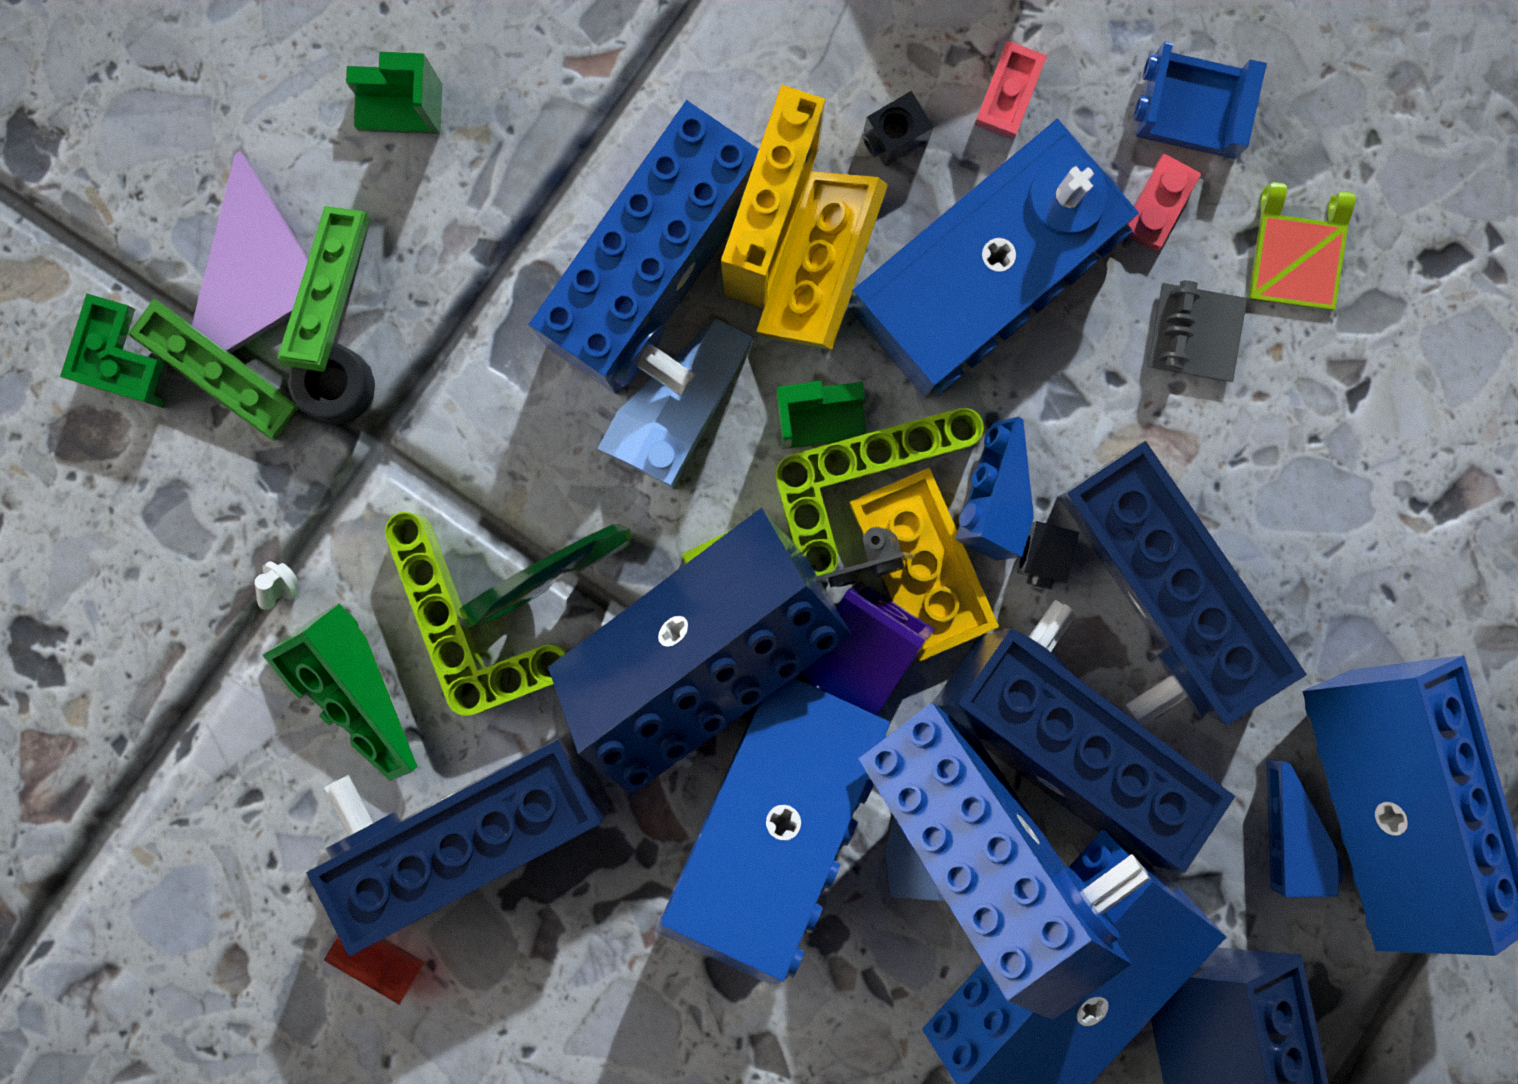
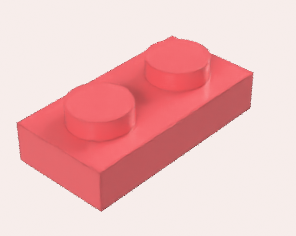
[974,40,1047,140]
[1128,153,1202,252]

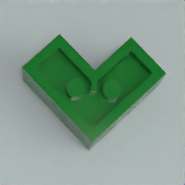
[346,52,443,134]
[60,293,166,408]
[775,381,867,449]

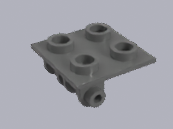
[1148,280,1247,382]
[815,527,913,588]

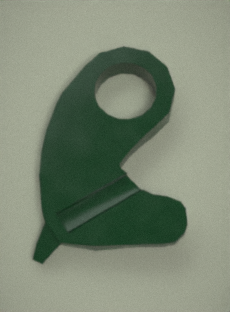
[459,524,631,630]

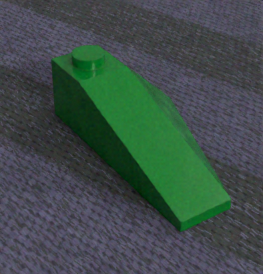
[262,603,418,781]

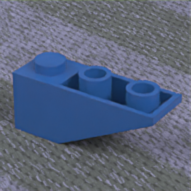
[955,416,1034,561]

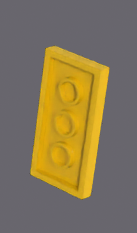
[756,171,888,350]
[849,468,999,662]

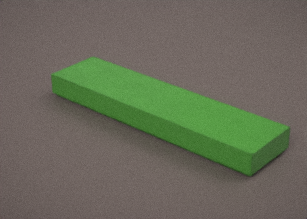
[277,206,370,372]
[127,299,299,441]

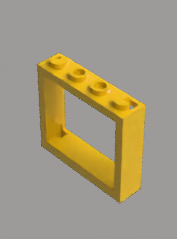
[721,84,826,309]

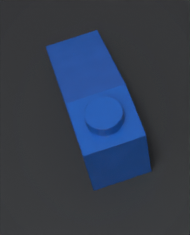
[1267,759,1344,897]

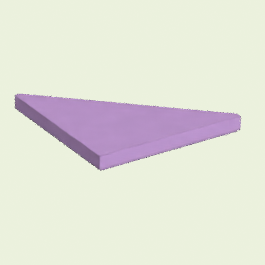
[183,151,308,378]

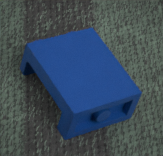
[1133,41,1267,159]

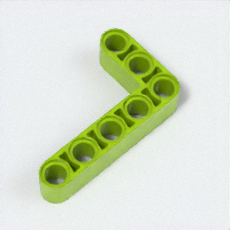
[775,408,984,576]
[384,512,570,716]

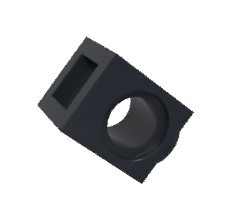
[862,91,934,166]
[1017,521,1079,590]

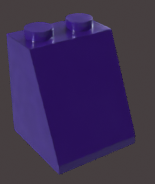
[799,581,935,716]

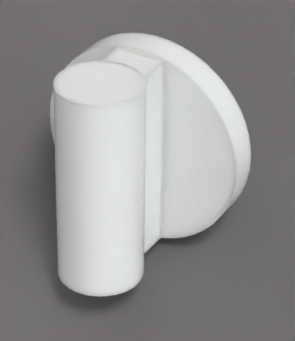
[255,561,298,610]

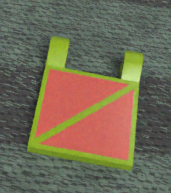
[1248,182,1356,311]

